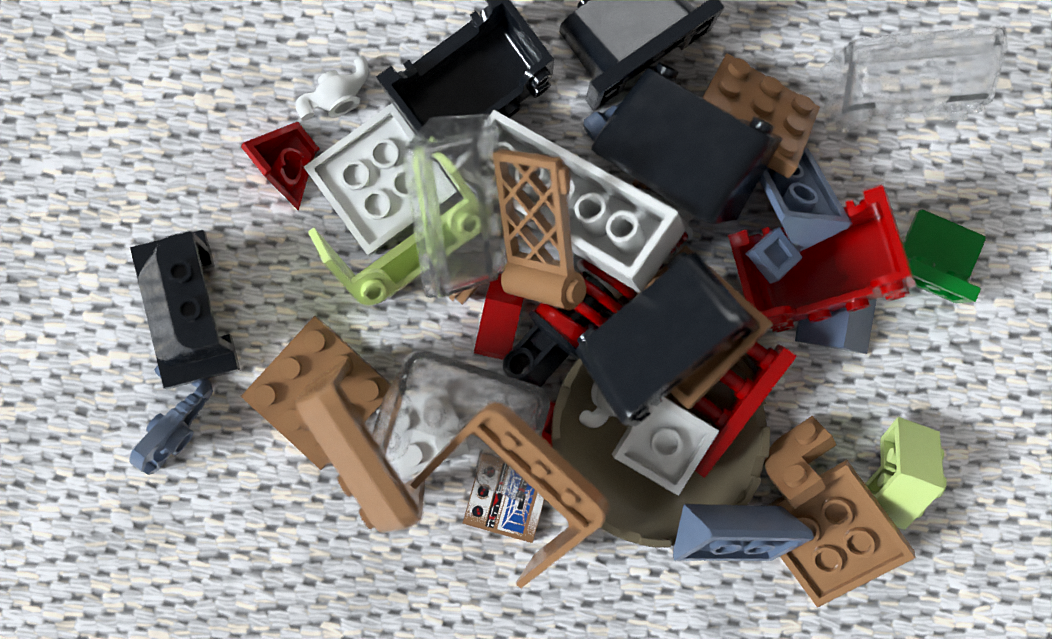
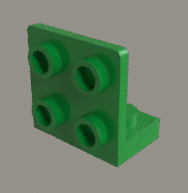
[903,209,986,304]

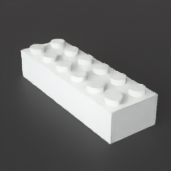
[454,110,685,293]

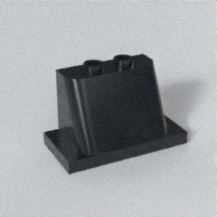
[559,0,725,112]
[130,230,240,389]

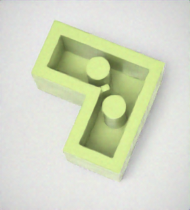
[865,417,947,530]

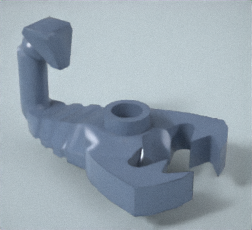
[129,365,213,475]

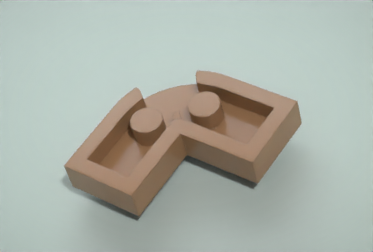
[765,416,836,509]

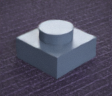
[746,227,803,284]

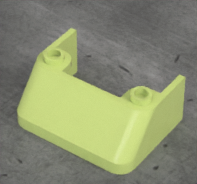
[308,141,485,305]

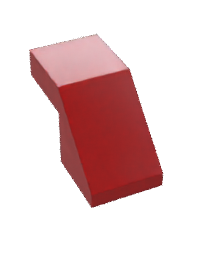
[474,272,524,360]

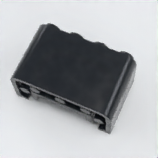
[376,0,554,162]

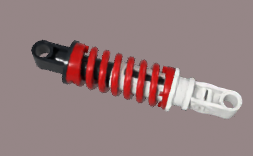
[503,189,694,391]

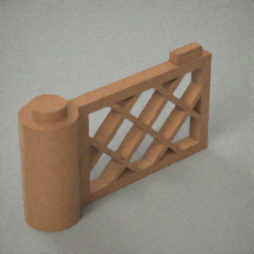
[493,149,586,310]

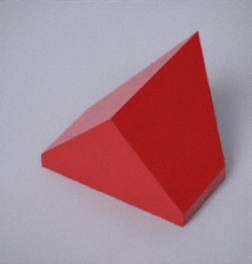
[241,121,320,211]

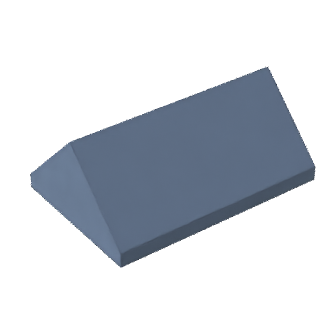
[759,148,852,252]
[795,299,877,354]
[673,504,814,561]

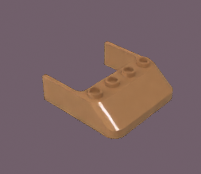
[293,359,425,533]
[410,402,609,588]

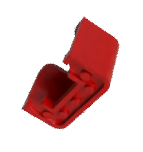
[728,185,916,333]

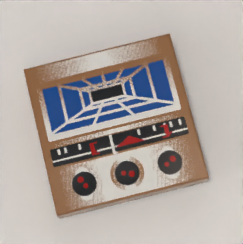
[462,452,545,543]

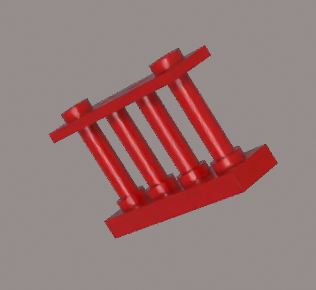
[693,342,797,478]

